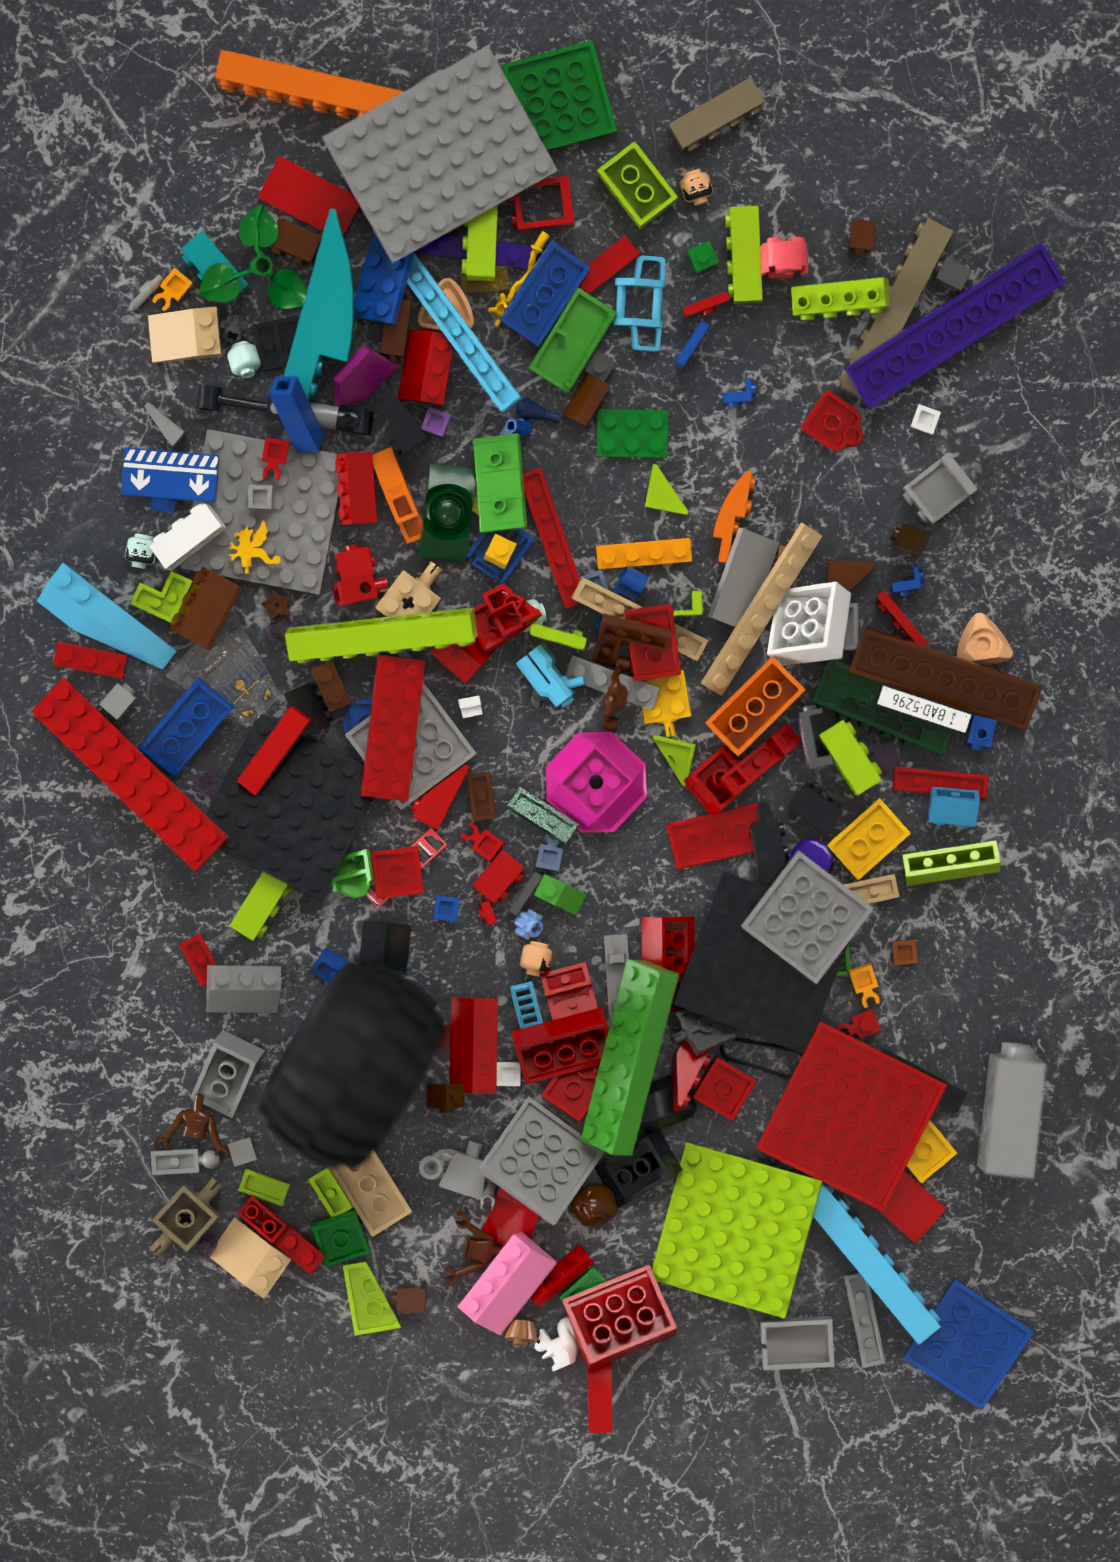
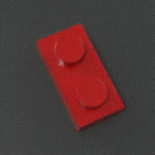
[179,933,216,986]

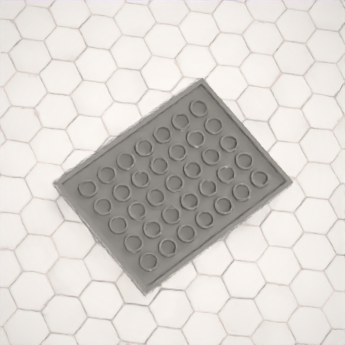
[322,45,558,264]

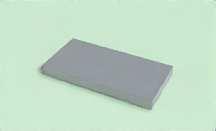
[708,527,780,627]

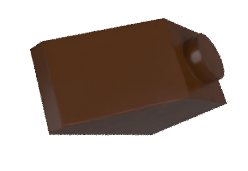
[827,560,876,590]

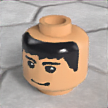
[679,169,713,206]
[520,941,553,977]

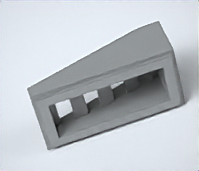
[145,403,186,448]

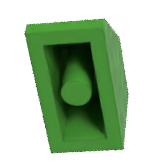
[534,873,587,915]

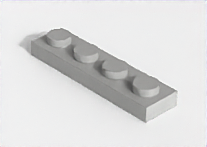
[565,655,661,710]

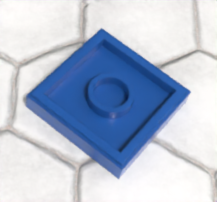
[675,321,709,370]

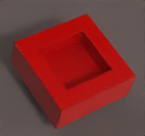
[478,900,498,925]

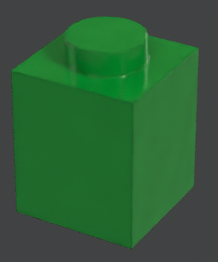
[687,241,719,275]

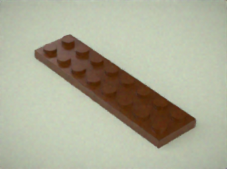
[848,626,1043,730]

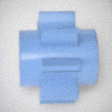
[514,909,543,940]

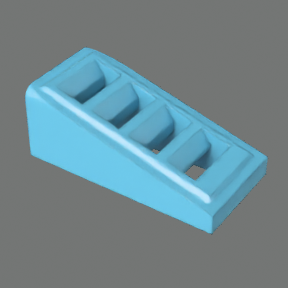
[510,981,543,1029]

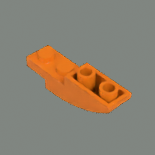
[372,446,422,544]
[712,470,756,564]

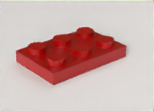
[624,603,681,681]

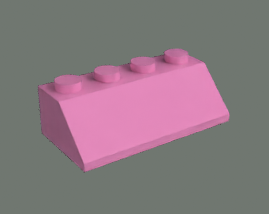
[458,1232,558,1335]

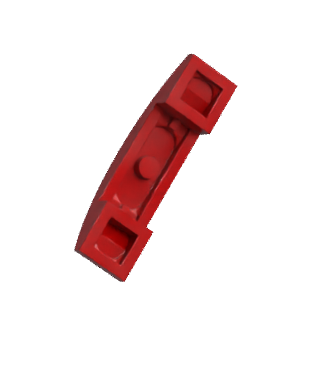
[719,724,802,796]

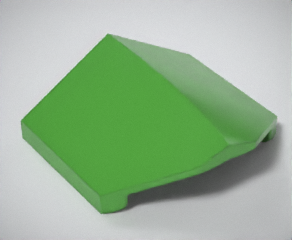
[332,849,374,899]

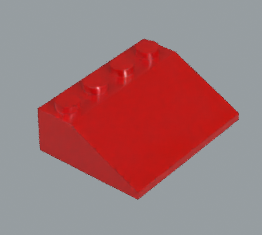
[562,1265,677,1371]

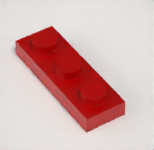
[875,591,929,647]
[53,642,128,679]
[531,1244,594,1308]

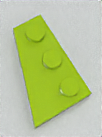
[343,1261,402,1336]

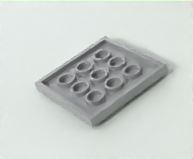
[345,682,477,810]
[741,851,874,984]
[477,1096,605,1226]

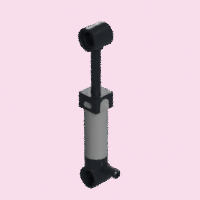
[196,384,374,436]

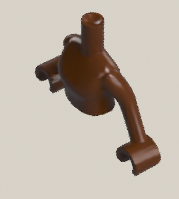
[603,656,631,732]
[154,1094,230,1160]
[443,1211,503,1285]

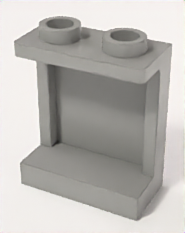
[902,452,977,525]

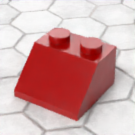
[430,637,497,684]

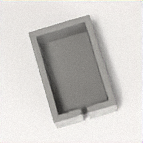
[760,1316,835,1370]

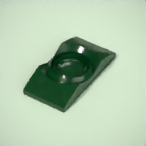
[418,463,476,563]

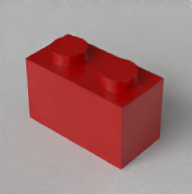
[472,849,525,904]

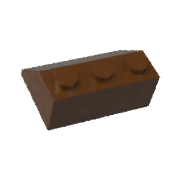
[170,567,243,651]

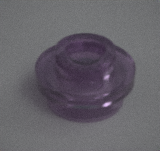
[197,1235,218,1258]

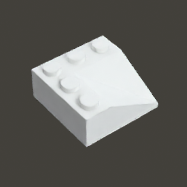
[767,582,851,666]

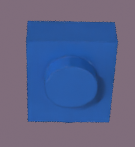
[722,377,756,408]
[890,565,924,597]

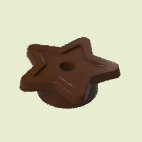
[261,589,291,620]

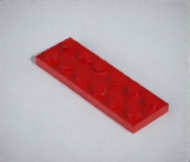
[360,655,425,801]

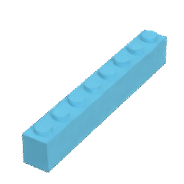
[813,1182,941,1345]

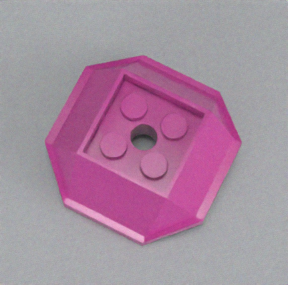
[546,732,647,833]

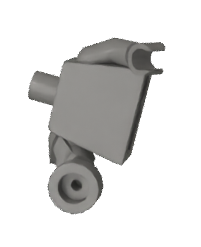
[419,1141,496,1211]

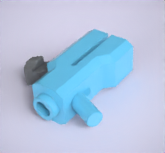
[516,642,586,709]

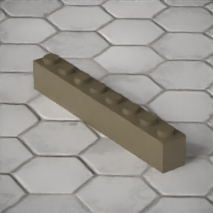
[838,218,953,400]

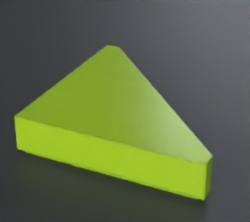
[645,464,688,515]
[653,735,696,787]

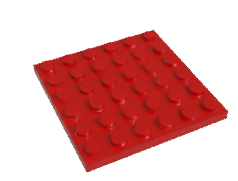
[756,1021,947,1212]

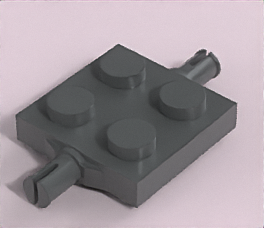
[670,1009,737,1056]

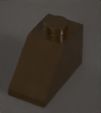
[890,523,931,558]

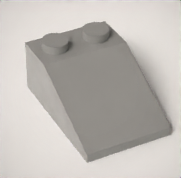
[190,1030,265,1118]

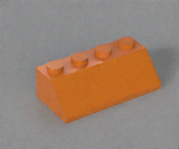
[705,656,806,757]

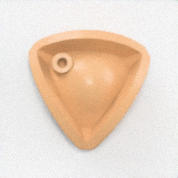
[418,278,474,330]
[957,613,1013,666]

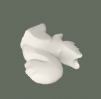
[535,1317,578,1371]

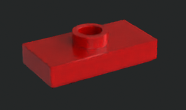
[682,291,730,319]

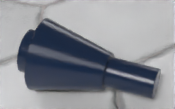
[516,396,560,423]

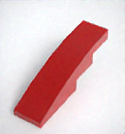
[588,1362,612,1433]

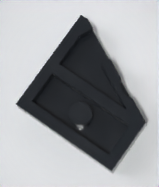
[253,315,299,372]

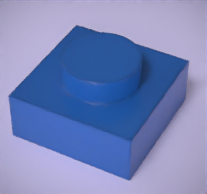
[150,498,177,514]
[433,895,460,922]

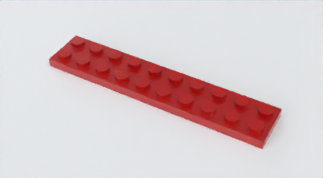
[31,677,229,872]

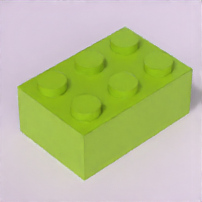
[597,141,678,230]
[817,720,882,795]

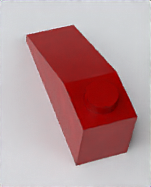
[411,765,470,830]

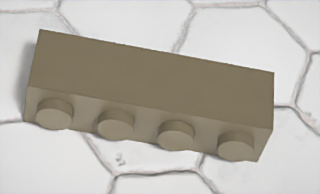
[668,77,765,152]

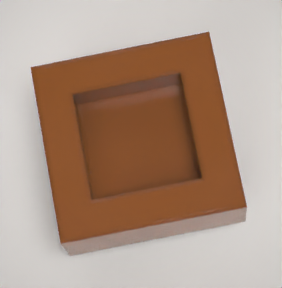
[891,939,918,965]

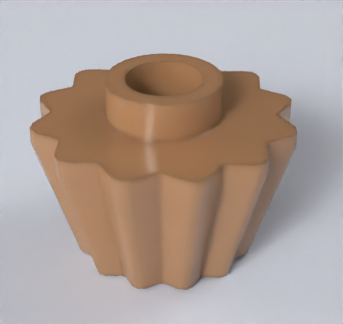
[505,1320,537,1346]

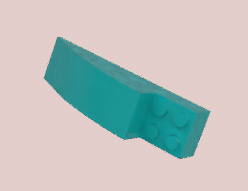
[284,208,356,402]

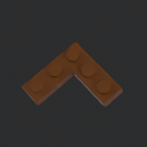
[592,613,673,667]

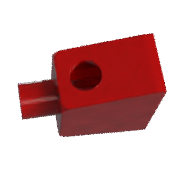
[332,574,389,609]

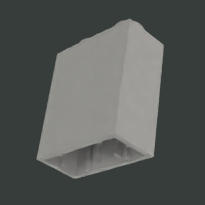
[977,1042,1046,1179]

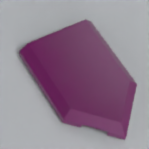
[333,345,398,407]

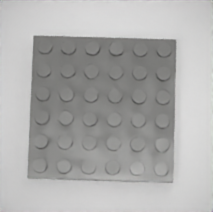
[181,429,339,595]

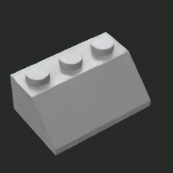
[206,965,281,1013]

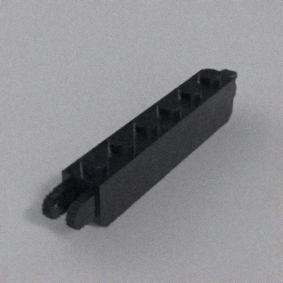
[750,802,790,888]

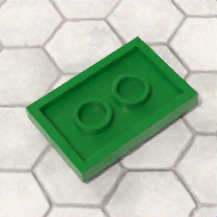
[597,409,668,458]

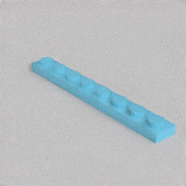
[407,253,522,413]

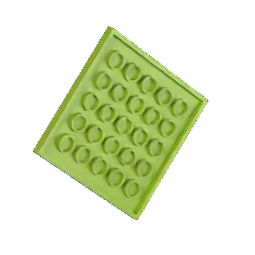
[652,1142,823,1319]

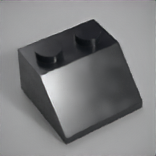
[283,683,333,737]
[359,920,412,972]

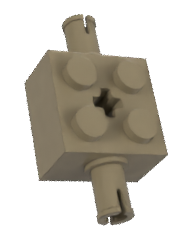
[149,1177,224,1257]

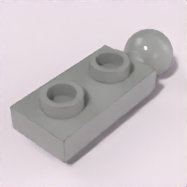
[151,1148,220,1175]

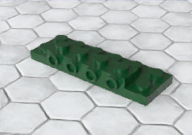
[811,659,952,755]

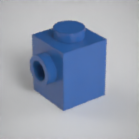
[965,715,997,752]

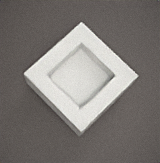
[910,404,941,435]
[497,1062,521,1086]

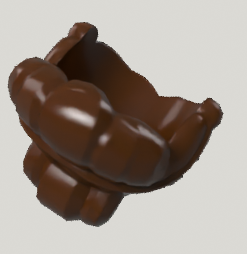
[571,1184,618,1226]

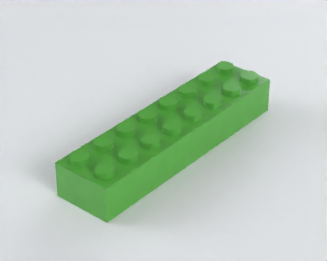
[580,959,679,1156]

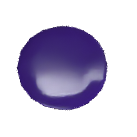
[790,839,833,874]

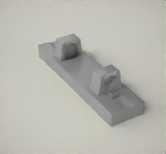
[604,934,629,1023]

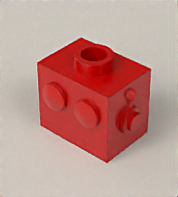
[335,544,376,581]

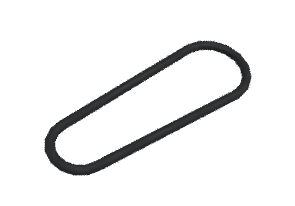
[720,1037,803,1079]

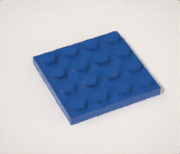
[903,1278,1034,1410]

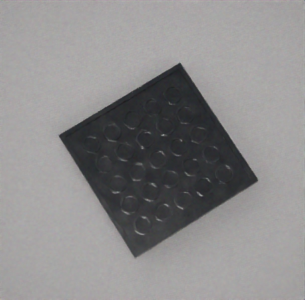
[206,712,375,901]
[673,871,849,1054]

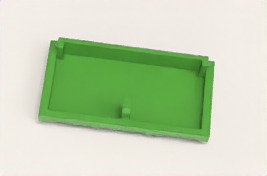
[528,288,617,393]
[473,433,527,533]

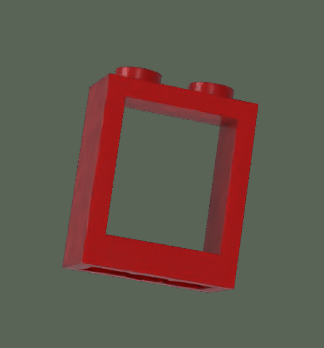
[509,176,574,233]

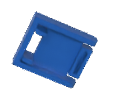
[466,529,535,585]

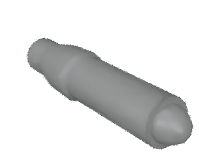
[129,274,164,311]

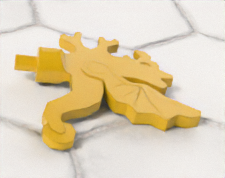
[229,521,281,574]

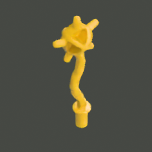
[488,231,550,327]

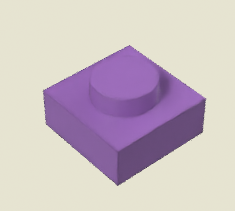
[421,407,451,437]

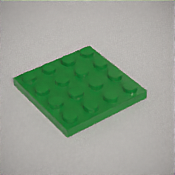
[502,40,617,151]

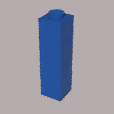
[269,376,324,453]

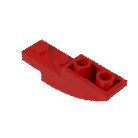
[237,1196,326,1275]

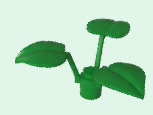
[199,205,307,309]

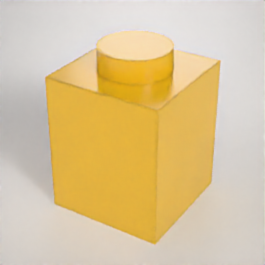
[484,534,517,570]

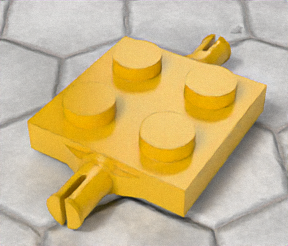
[641,670,692,737]

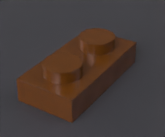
[466,771,496,821]

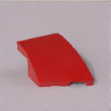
[473,584,542,654]

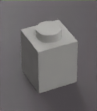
[99,683,138,720]

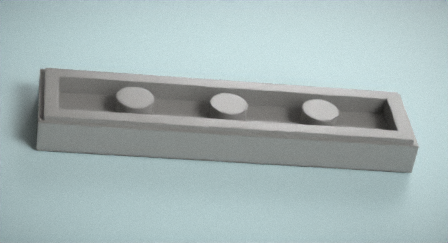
[843,1272,886,1368]

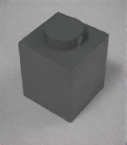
[933,257,972,293]

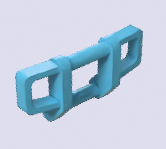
[612,256,666,352]

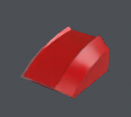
[684,746,754,815]

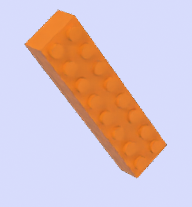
[215,50,404,119]

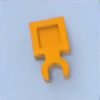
[152,268,193,312]
[848,963,880,1008]

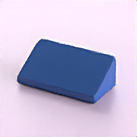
[310,948,349,983]

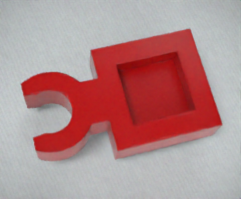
[262,438,289,481]
[461,823,505,862]
[837,1008,881,1039]

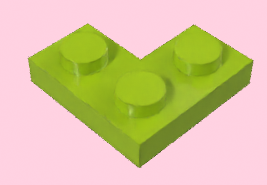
[130,571,193,623]

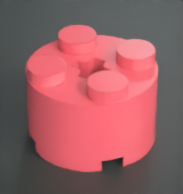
[760,237,808,279]

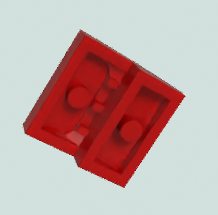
[540,962,598,1021]

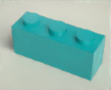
[181,231,250,305]

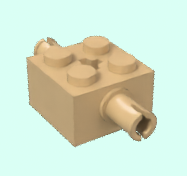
[375,561,443,617]

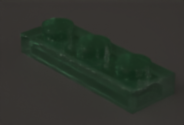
[507,787,579,846]

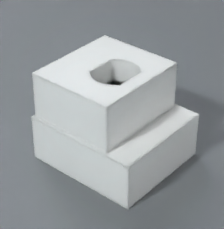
[458,696,483,718]

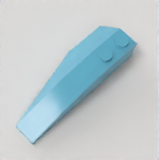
[37,563,177,670]

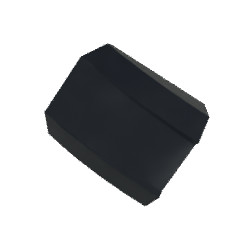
[641,1074,697,1134]

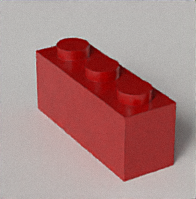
[335,452,377,525]

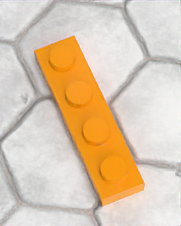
[596,538,692,570]

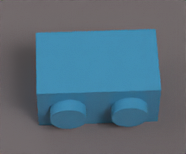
[928,786,980,828]

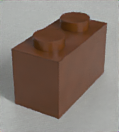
[269,218,322,267]
[311,660,352,713]

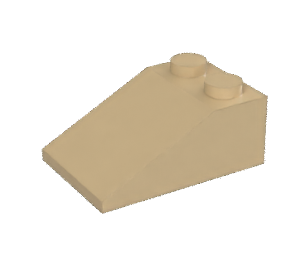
[148,307,223,363]
[208,1217,291,1299]

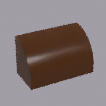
[562,373,610,428]

